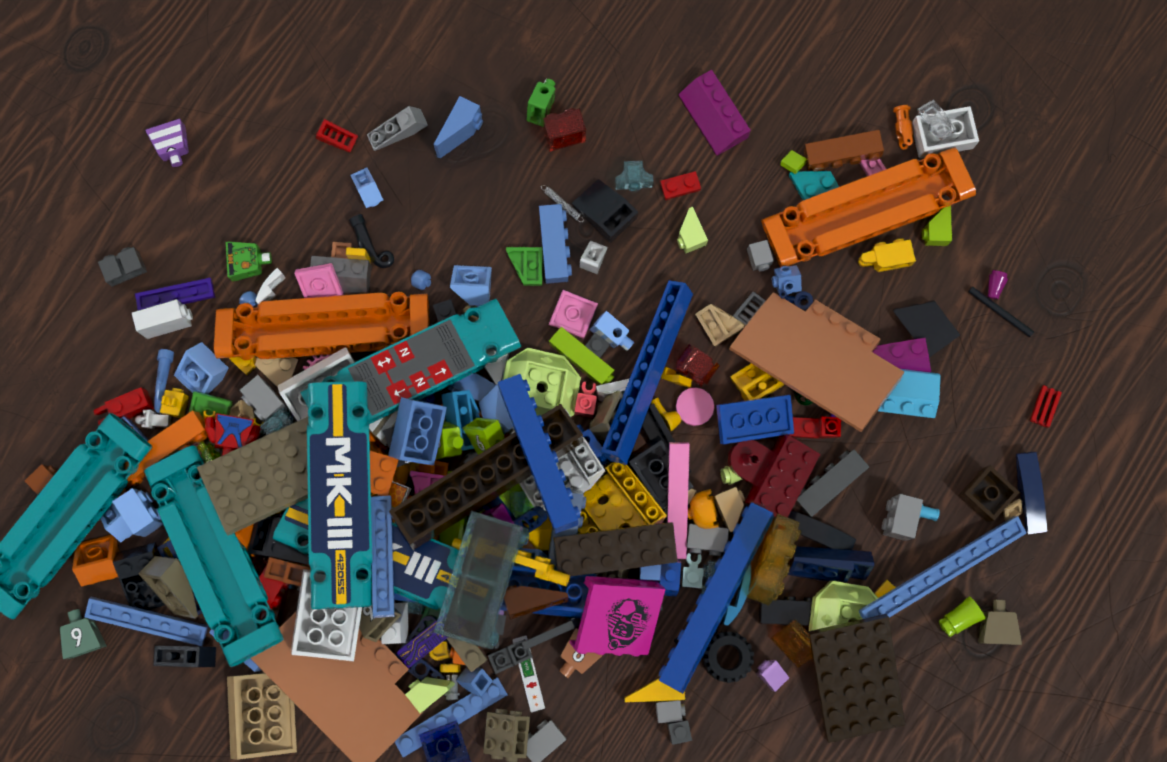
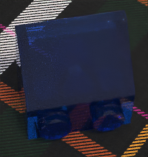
[419,720,471,762]

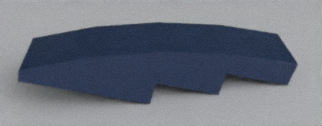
[1016,451,1047,534]

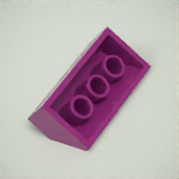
[678,70,751,156]

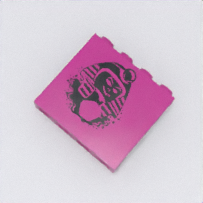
[569,576,665,656]

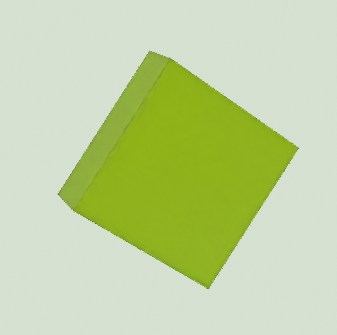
[781,150,807,174]

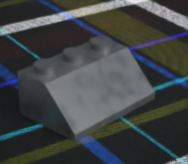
[310,256,372,295]

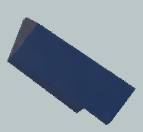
[788,546,874,583]

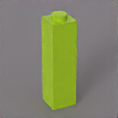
[549,327,614,385]

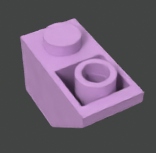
[756,660,789,692]

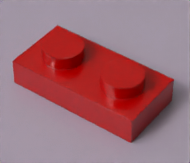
[660,171,701,200]

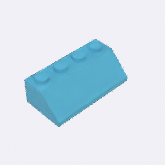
[878,369,940,418]

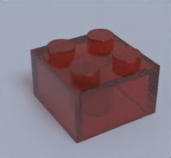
[543,108,586,152]

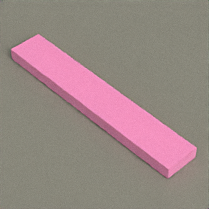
[667,442,689,559]

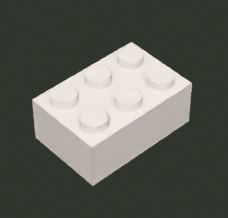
[912,106,979,159]

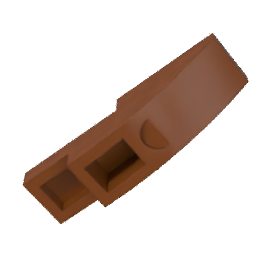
[264,557,310,586]

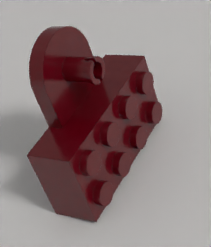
[728,435,821,523]

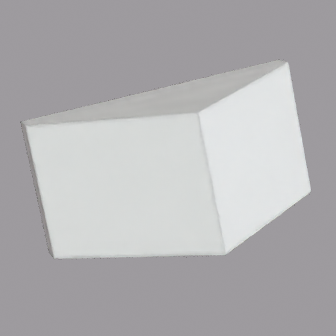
[580,241,608,274]

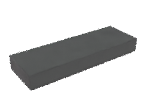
[522,618,581,649]

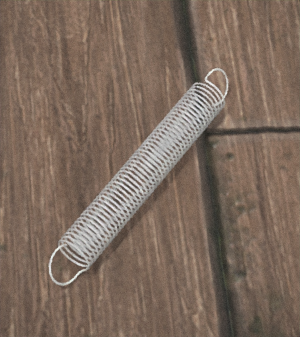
[541,185,584,222]

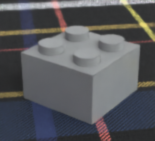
[240,375,290,425]
[881,494,923,541]

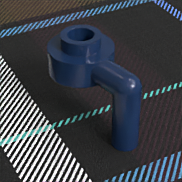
[779,290,814,311]

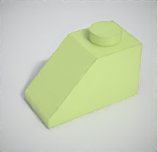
[677,207,708,253]
[405,677,455,713]

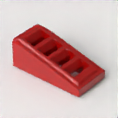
[316,119,358,153]

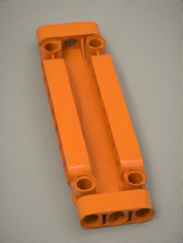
[761,147,976,268]
[214,292,430,360]

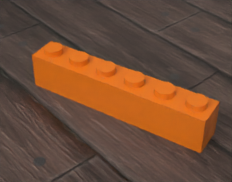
[118,410,207,497]

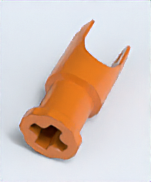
[893,105,913,150]

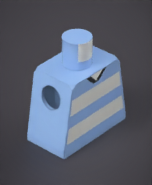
[589,311,634,351]

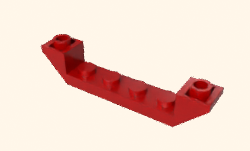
[777,416,841,439]

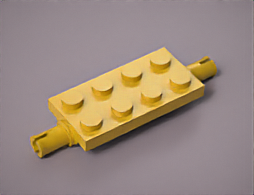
[451,537,570,586]

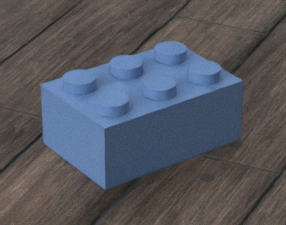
[388,397,447,466]

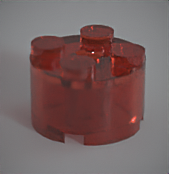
[675,344,720,387]

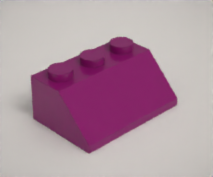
[873,338,931,373]

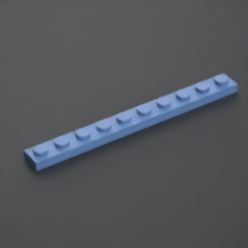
[858,516,1026,619]

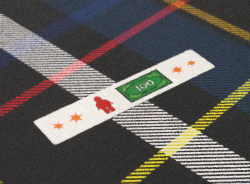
[513,636,545,712]

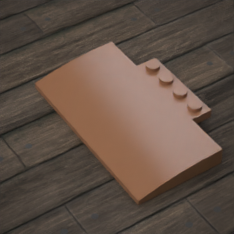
[729,292,904,432]
[250,611,423,762]

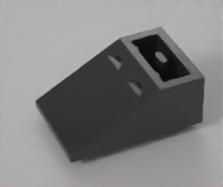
[571,179,638,243]
[247,516,309,565]
[113,542,165,610]

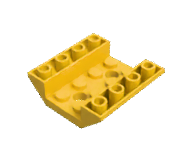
[578,462,667,533]

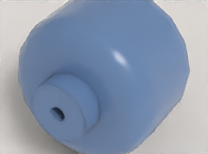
[411,270,431,290]
[239,291,258,308]

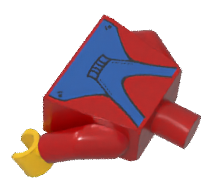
[203,411,265,456]

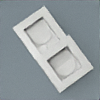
[255,268,286,304]

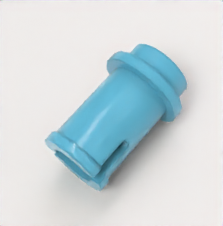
[919,504,940,521]

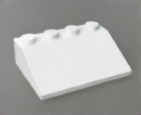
[291,569,365,661]

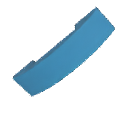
[722,564,751,626]

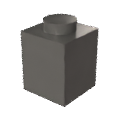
[667,719,692,745]

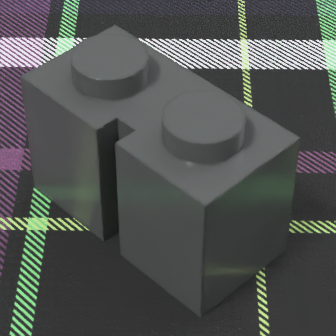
[98,247,147,287]

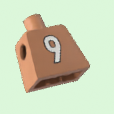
[559,628,603,678]

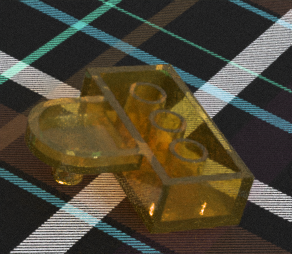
[747,514,801,605]

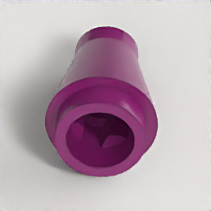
[987,270,1008,299]

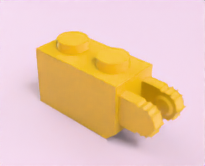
[858,238,916,272]

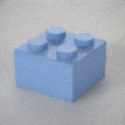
[112,488,164,537]

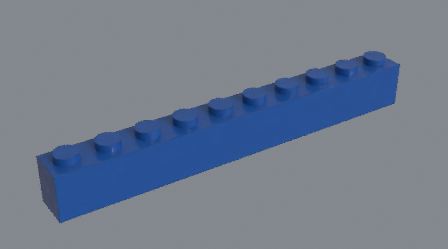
[601,280,693,465]
[659,502,774,694]

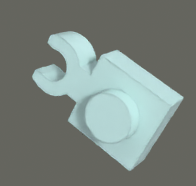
[682,553,703,588]

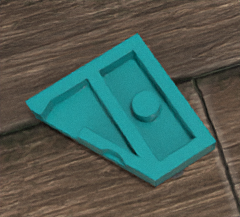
[789,171,839,201]

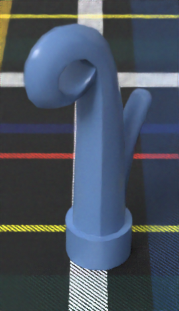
[154,349,174,413]

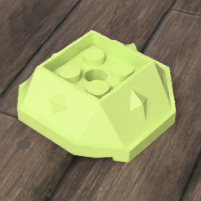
[502,348,581,417]
[808,581,878,639]

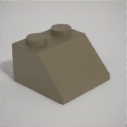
[589,391,623,441]

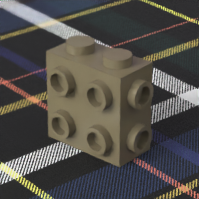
[483,709,530,762]

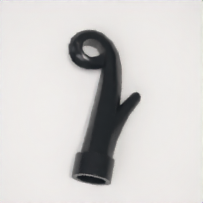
[349,214,394,268]

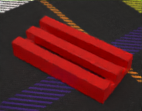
[1030,385,1062,428]

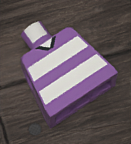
[146,119,189,167]

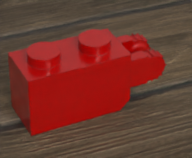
[93,387,154,425]

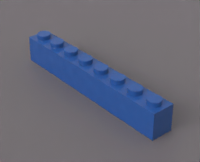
[498,374,581,534]

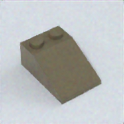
[138,556,198,618]

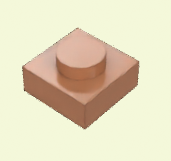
[331,242,353,259]

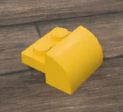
[730,363,784,401]

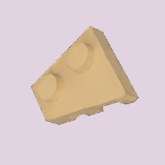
[695,304,746,346]
[255,357,298,387]

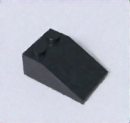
[628,435,693,509]

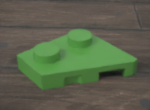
[506,247,543,286]

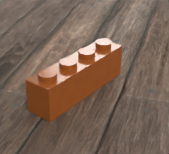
[804,130,884,171]

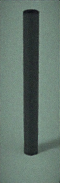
[968,286,1034,337]

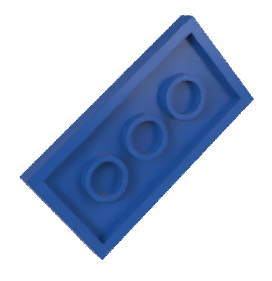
[716,395,794,444]

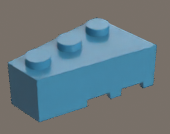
[441,390,480,451]

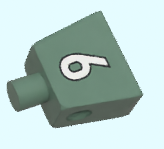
[60,609,107,659]

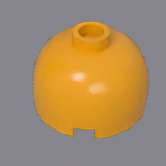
[688,489,719,529]

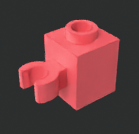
[574,382,597,418]

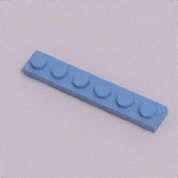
[371,495,395,618]
[85,596,208,646]
[395,678,508,757]

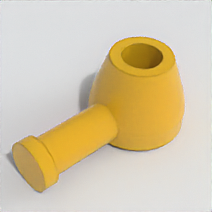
[651,398,681,432]

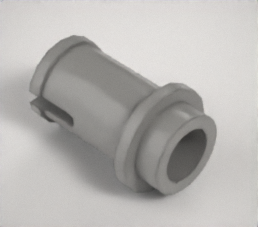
[444,675,460,700]

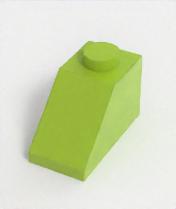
[922,206,952,246]

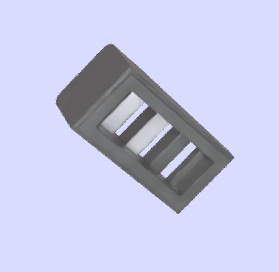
[733,292,766,332]

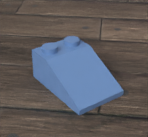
[434,96,483,158]

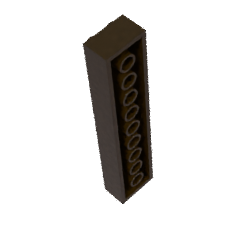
[389,404,583,550]

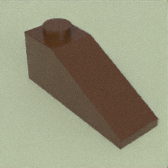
[502,585,568,620]

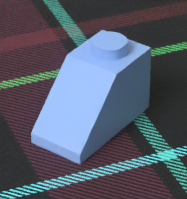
[350,167,383,208]
[100,503,133,542]

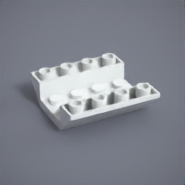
[519,409,605,511]

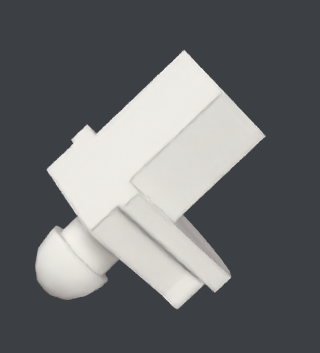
[135,410,171,430]

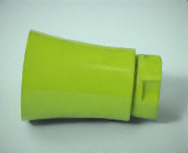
[938,596,985,637]

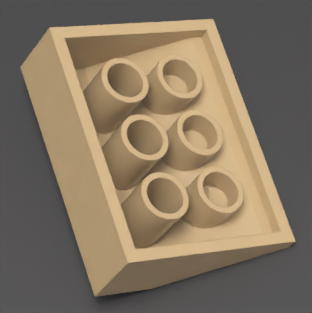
[227,673,297,760]

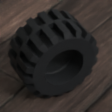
[702,632,754,683]

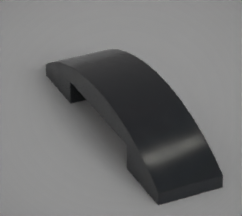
[777,510,856,550]

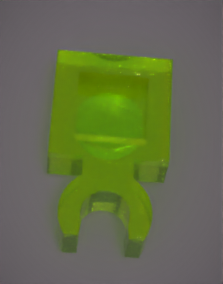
[197,441,221,463]

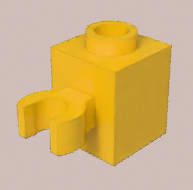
[160,388,189,418]

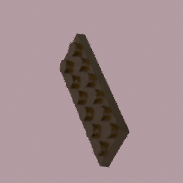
[553,522,678,577]

